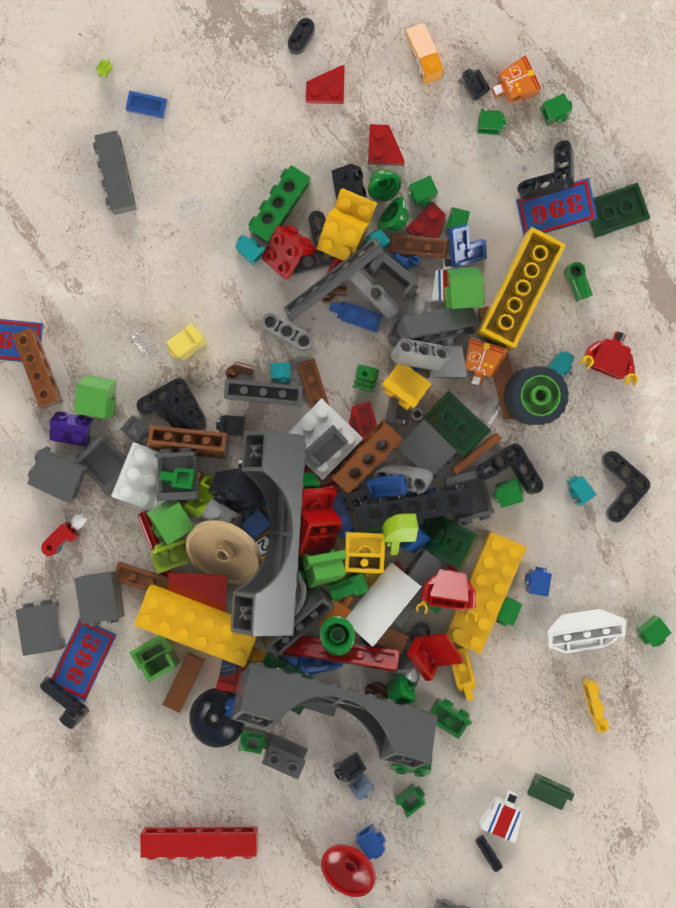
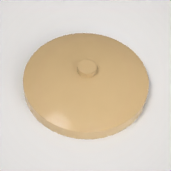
[186,520,261,585]

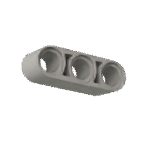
[261,313,313,351]
[391,339,450,371]
[374,462,433,493]

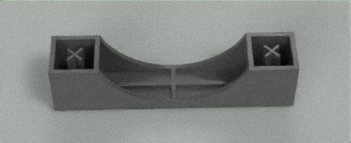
[230,430,306,636]
[231,662,437,769]

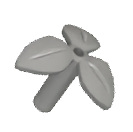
[388,666,420,688]

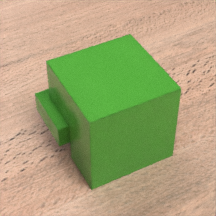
[444,267,485,309]
[74,375,116,419]
[147,500,194,545]
[301,549,347,588]
[129,635,180,683]

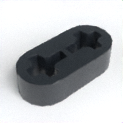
[288,18,315,55]

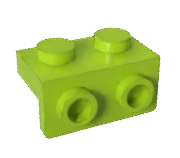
[149,536,191,574]

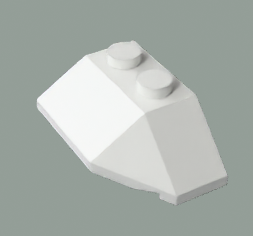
[547,609,626,653]

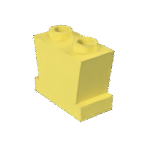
[167,323,208,361]

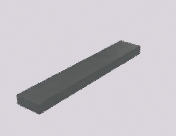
[284,238,383,322]

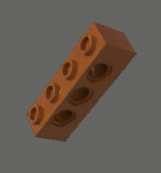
[12,328,63,408]
[330,419,403,494]
[147,425,229,459]

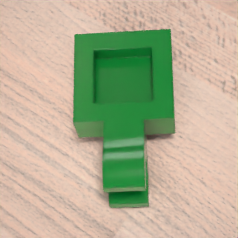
[159,467,196,490]

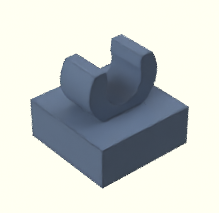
[348,772,375,801]

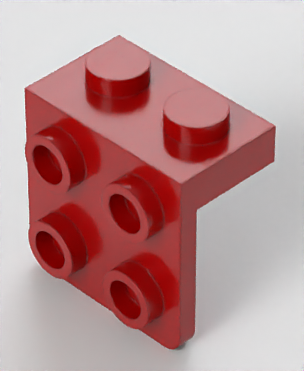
[262,225,316,279]
[407,633,464,681]

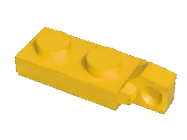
[451,646,476,701]
[581,678,609,733]

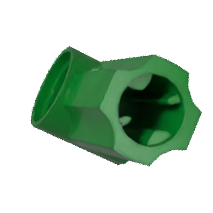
[564,262,593,302]
[328,572,369,602]

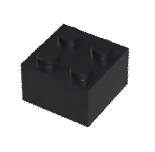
[208,468,264,512]

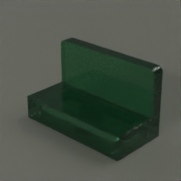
[527,773,575,810]

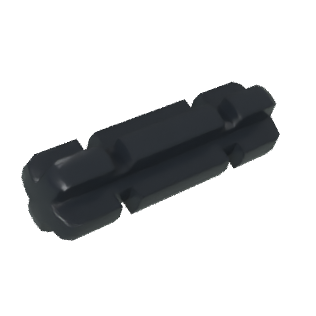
[475,835,503,872]

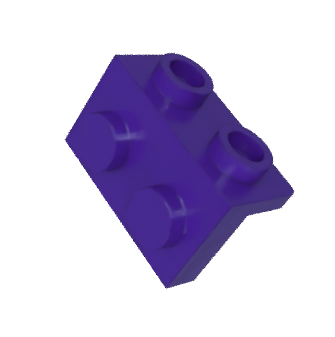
[50,412,93,447]

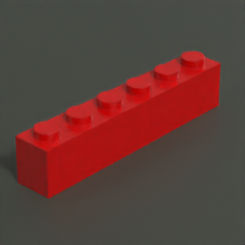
[140,827,258,860]

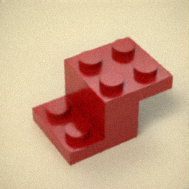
[298,487,343,555]

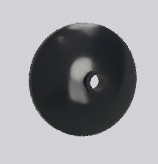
[189,688,245,748]

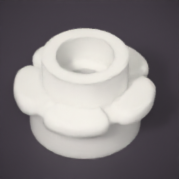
[70,513,87,531]

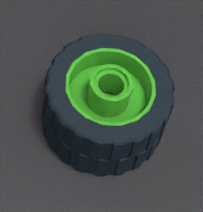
[504,366,569,425]

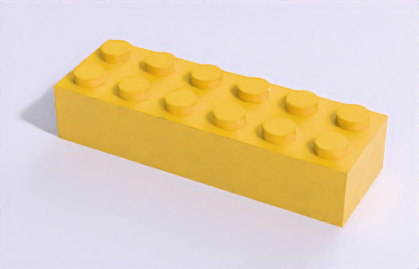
[476,227,566,351]
[444,530,527,654]
[134,584,257,667]

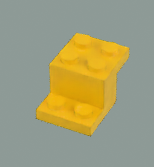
[316,188,377,261]
[381,364,432,410]
[342,532,385,589]

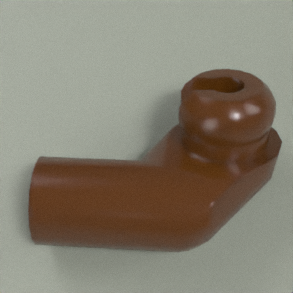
[321,286,347,303]
[226,362,254,379]
[364,682,388,699]

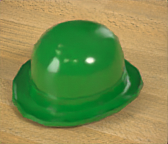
[367,169,401,201]
[377,197,409,231]
[320,616,355,656]

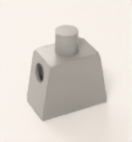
[428,338,467,379]
[202,498,245,528]

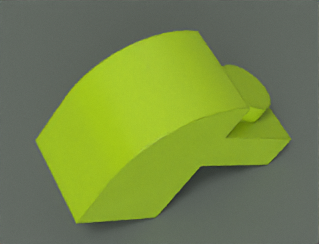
[183,474,214,519]
[382,514,418,555]

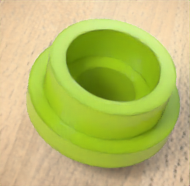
[96,59,113,78]

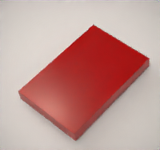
[168,572,228,613]

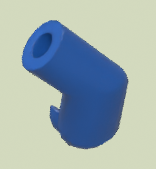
[391,252,420,269]

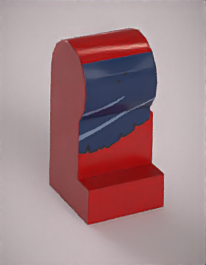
[41,522,80,556]
[216,659,239,692]

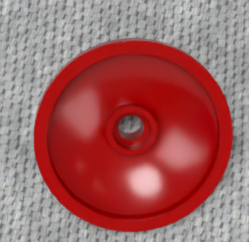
[321,844,376,897]

